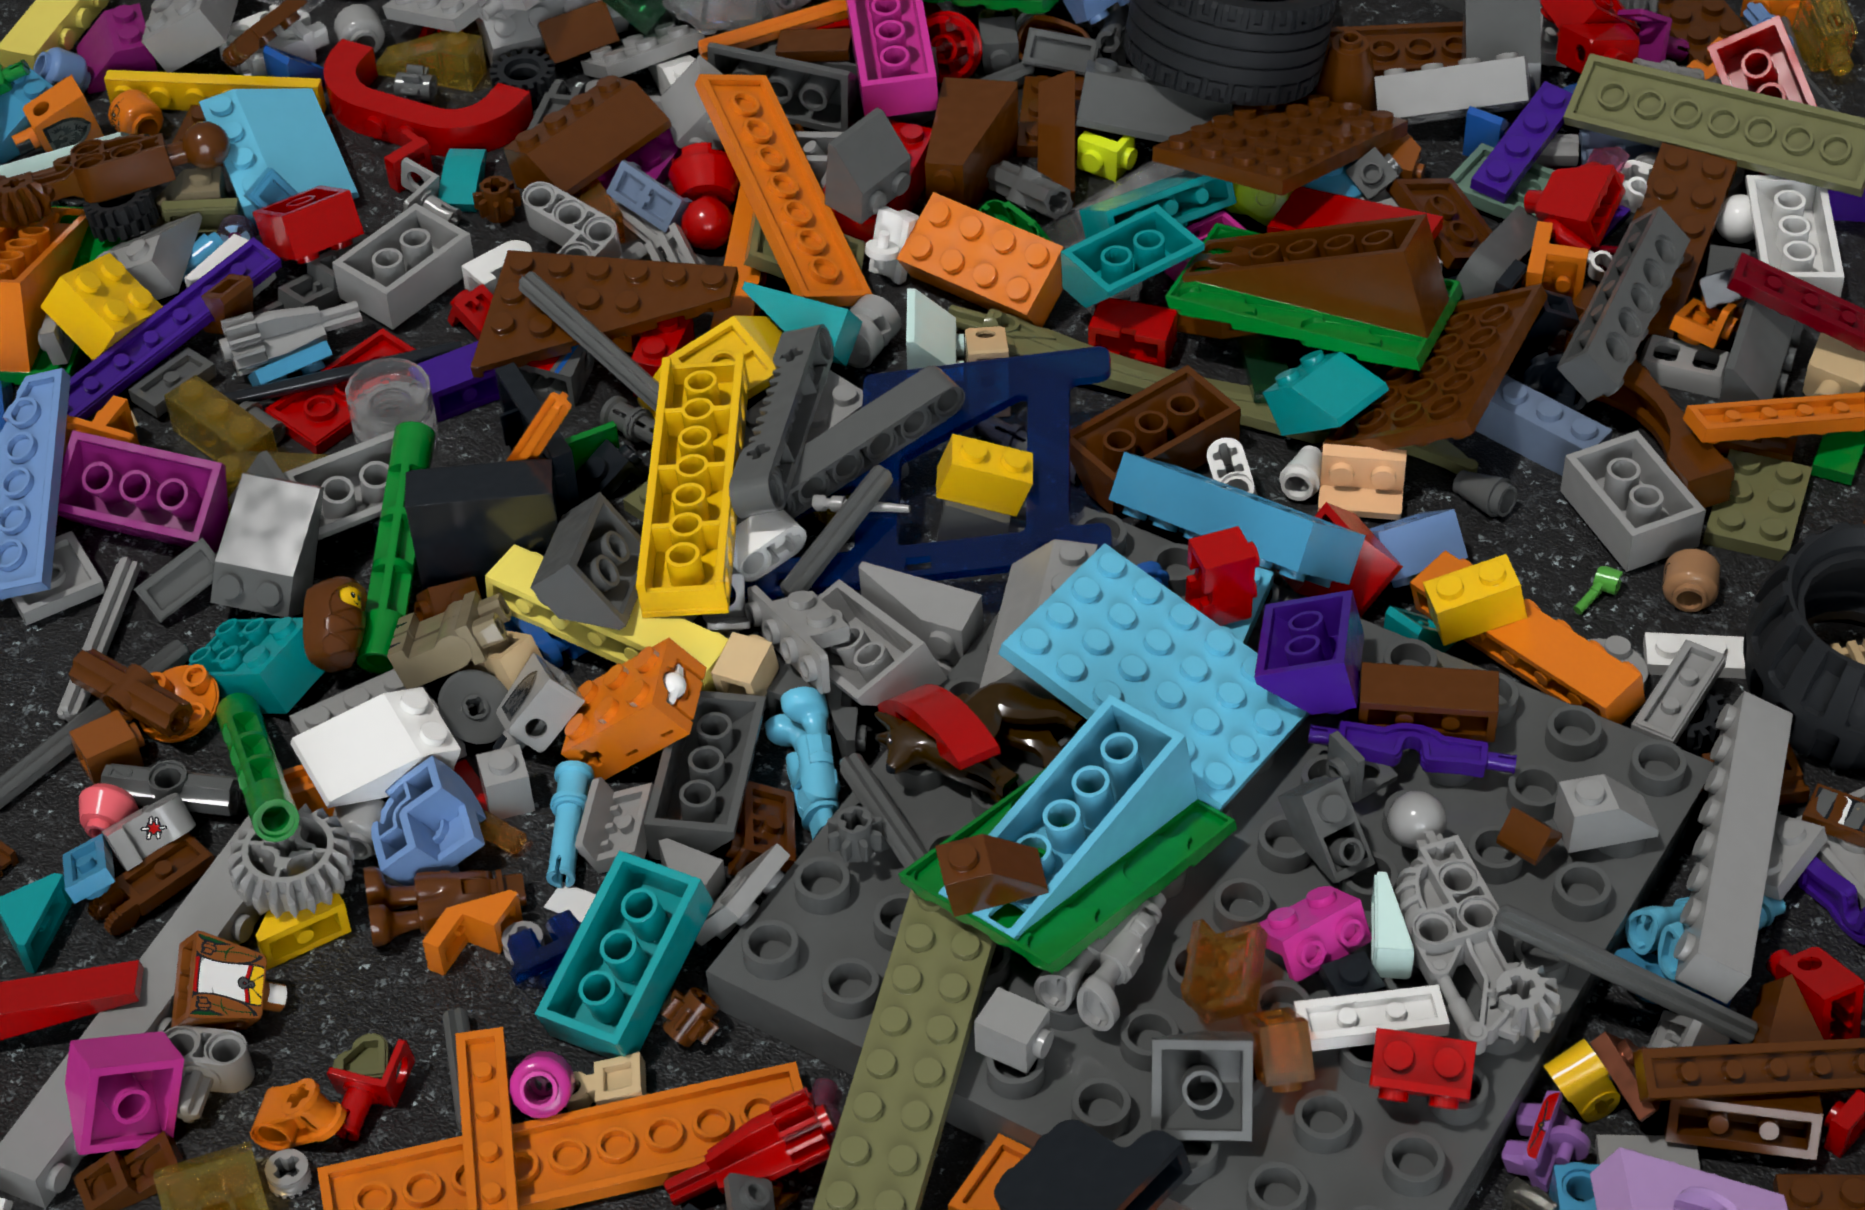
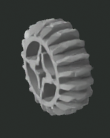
[228,804,355,919]

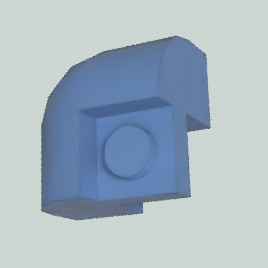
[371,755,486,886]

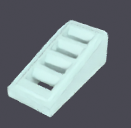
[1371,871,1414,979]

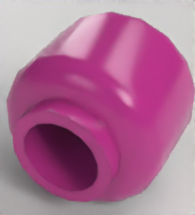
[509,1051,575,1118]

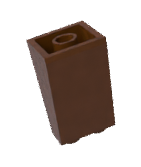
[925,77,1019,209]

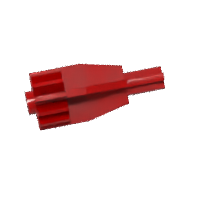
[664,1087,837,1206]

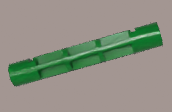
[357,421,436,674]
[216,692,300,842]

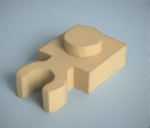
[565,1052,647,1112]

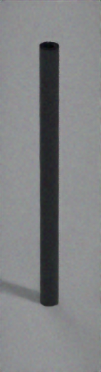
[225,340,462,408]

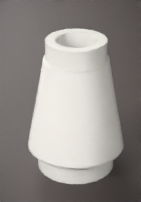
[1279,445,1322,501]

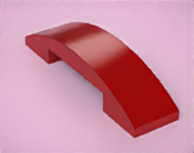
[877,684,1001,770]

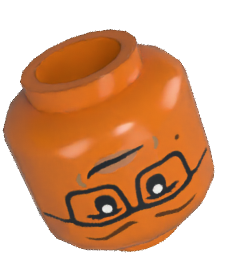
[108,89,164,136]

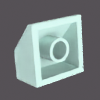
[906,288,965,385]

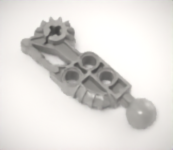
[1387,791,1562,1055]

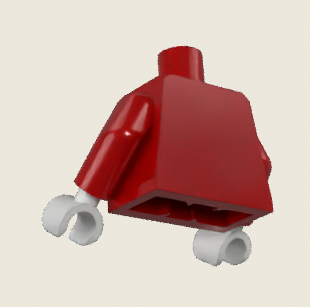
[1524,161,1648,281]

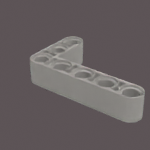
[522,181,622,258]

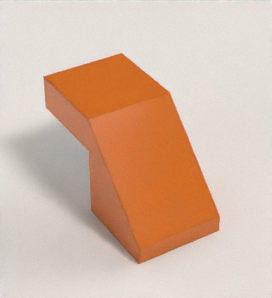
[422,890,523,976]

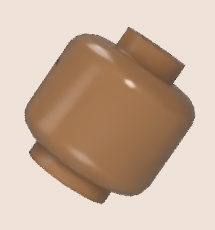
[1662,549,1721,612]

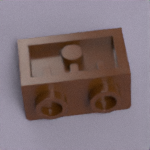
[723,781,796,876]

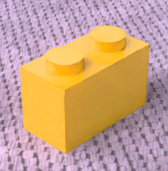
[936,433,1033,517]
[1423,554,1527,646]

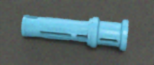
[546,760,595,888]

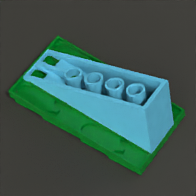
[898,695,1237,973]

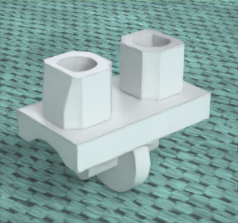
[865,206,919,285]

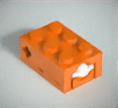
[561,638,707,780]

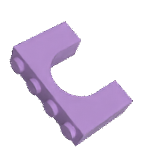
[1590,1147,1788,1210]

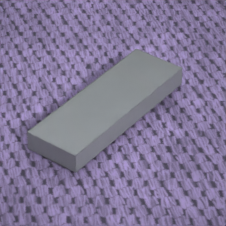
[1631,639,1727,745]

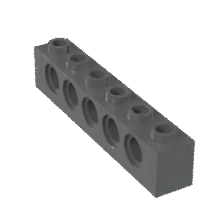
[1556,206,1690,402]

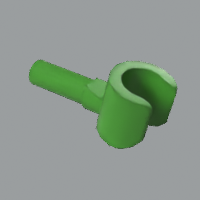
[1573,566,1623,615]

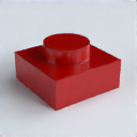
[1823,1089,1865,1158]

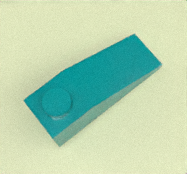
[742,282,863,366]

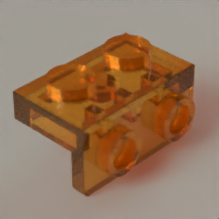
[1181,919,1268,1024]

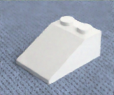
[290,687,461,808]

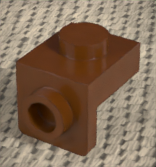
[414,576,482,622]

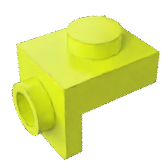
[1077,131,1138,182]

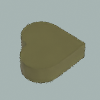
[333,1033,390,1079]

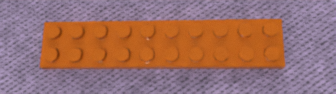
[317,1061,803,1210]

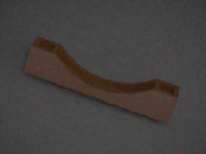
[1567,342,1735,508]

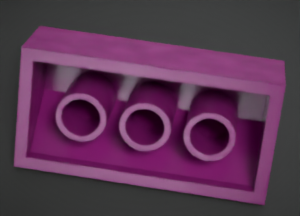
[58,430,229,553]

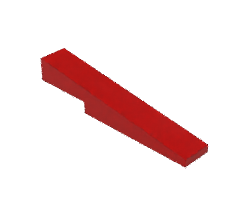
[0,960,144,1041]

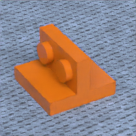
[1525,221,1589,301]

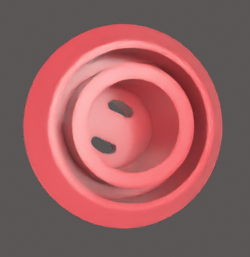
[79,783,139,838]

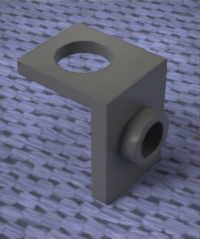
[1326,730,1398,803]

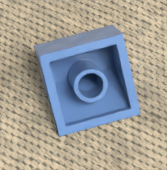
[1369,509,1468,588]

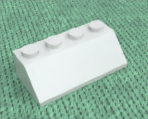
[1745,175,1845,298]

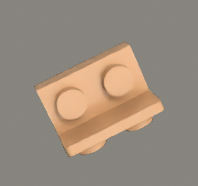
[1318,444,1407,520]

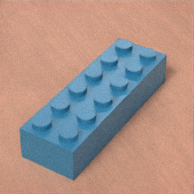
[1108,452,1366,588]

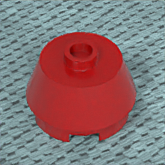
[926,11,982,83]
[668,142,740,207]

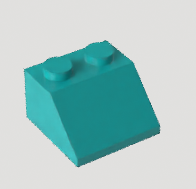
[1263,350,1389,436]

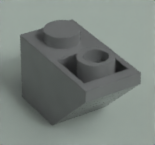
[1278,777,1376,883]

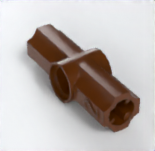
[68,649,194,738]

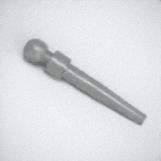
[811,494,911,513]

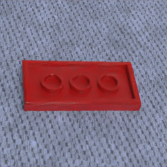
[1267,187,1443,240]
[263,328,416,456]

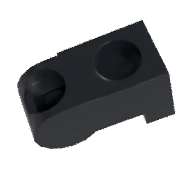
[1514,290,1579,366]

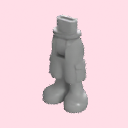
[1034,892,1166,1031]

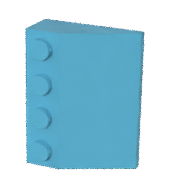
[199,88,359,236]

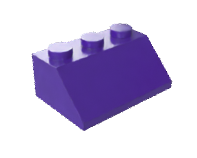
[1254,590,1364,715]

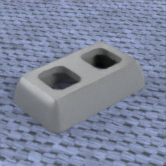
[1638,335,1730,399]

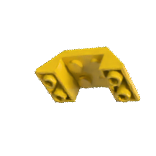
[637,315,783,419]

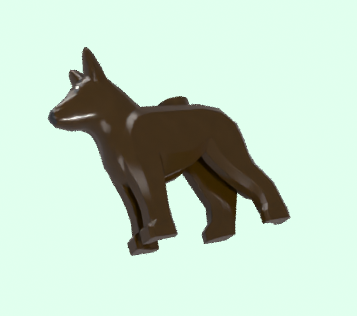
[875,682,1087,803]

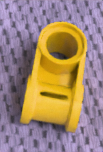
[1543,1038,1621,1122]

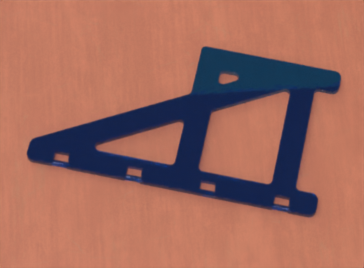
[637,346,1113,604]

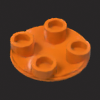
[138,664,220,743]

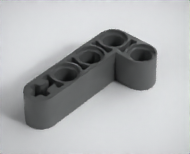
[1456,205,1538,301]

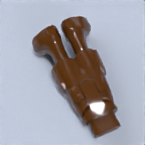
[363,866,527,947]

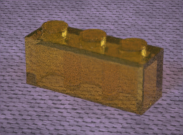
[164,375,281,480]

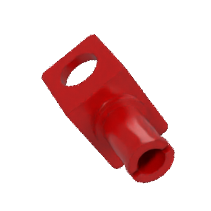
[327,1039,415,1141]

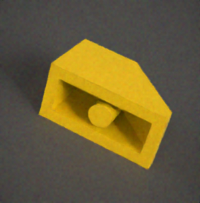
[255,893,351,970]

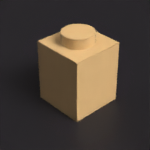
[711,632,780,696]

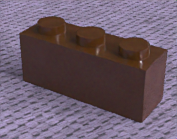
[1358,662,1499,742]
[1663,1092,1823,1160]

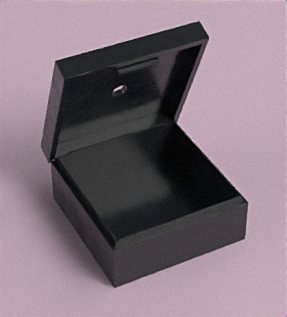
[405,362,581,600]

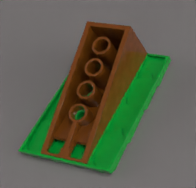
[1165,214,1463,371]

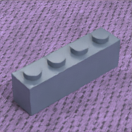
[1475,375,1613,476]

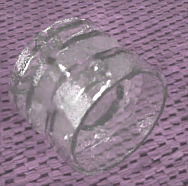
[345,357,439,447]

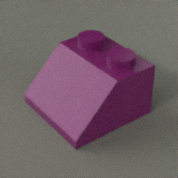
[76,3,158,94]

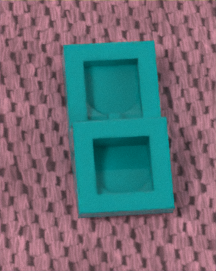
[438,149,487,212]

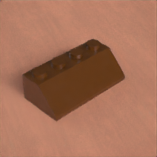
[503,75,672,196]
[1061,365,1241,515]

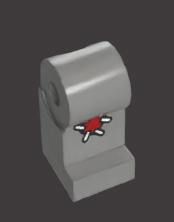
[101,793,196,871]

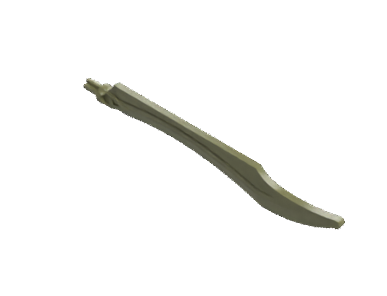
[949,305,1478,474]

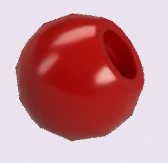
[681,197,733,250]

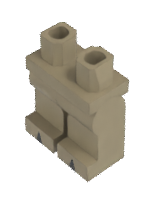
[387,590,512,689]

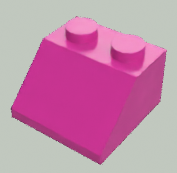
[65,1031,184,1155]

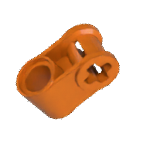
[250,1078,346,1151]

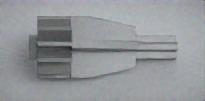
[218,301,363,377]

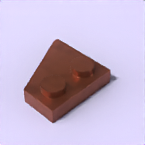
[1590,1031,1661,1122]

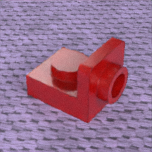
[384,129,434,193]
[447,284,493,341]

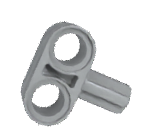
[164,1025,255,1123]

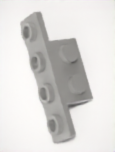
[744,585,850,695]

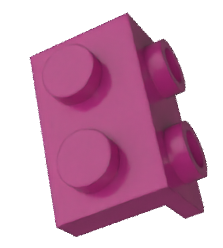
[1252,886,1372,982]

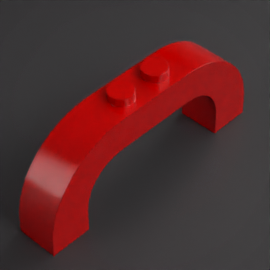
[323,39,534,157]

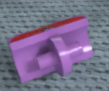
[1502,1090,1591,1192]

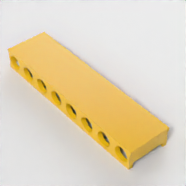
[636,352,749,618]

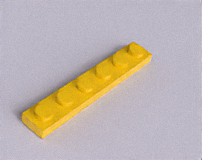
[104,70,327,114]

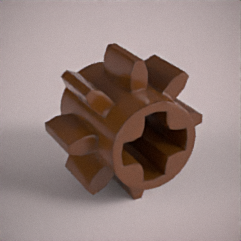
[473,176,522,223]
[661,987,720,1047]

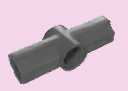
[986,160,1073,220]
[101,760,241,816]

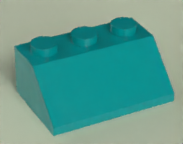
[1061,204,1205,308]

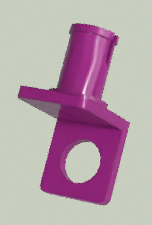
[1617,9,1689,63]

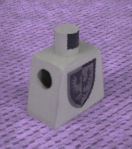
[492,652,585,753]

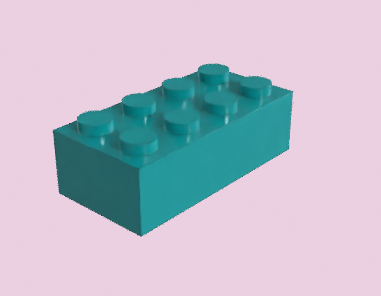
[534,850,714,1058]

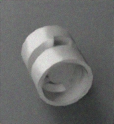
[848,294,901,368]

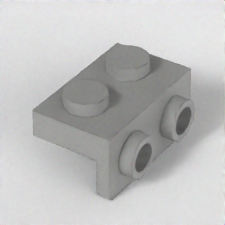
[575,777,654,874]

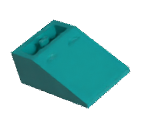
[188,617,325,714]

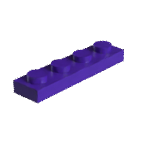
[1470,81,1573,204]

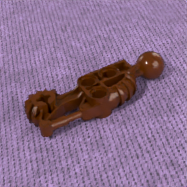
[0,121,231,229]

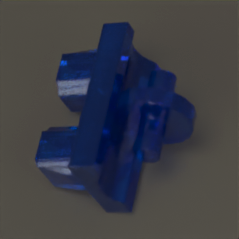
[507,910,581,989]

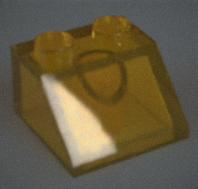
[154,1141,269,1210]

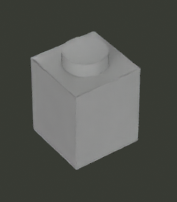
[476,744,535,822]
[974,987,1054,1074]

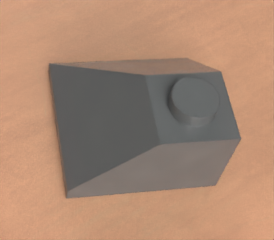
[1151,1031,1253,1141]

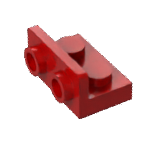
[1369,1028,1477,1110]

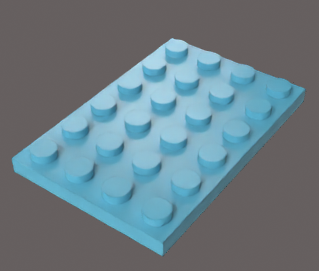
[998,543,1310,812]

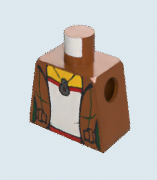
[171,930,287,1031]

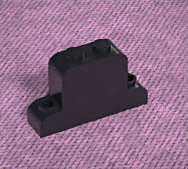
[994,1119,1192,1210]

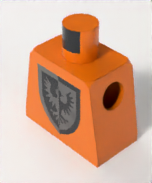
[11,75,104,156]

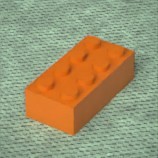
[896,192,1065,327]

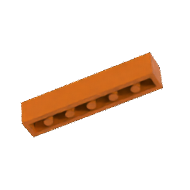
[1410,551,1646,724]

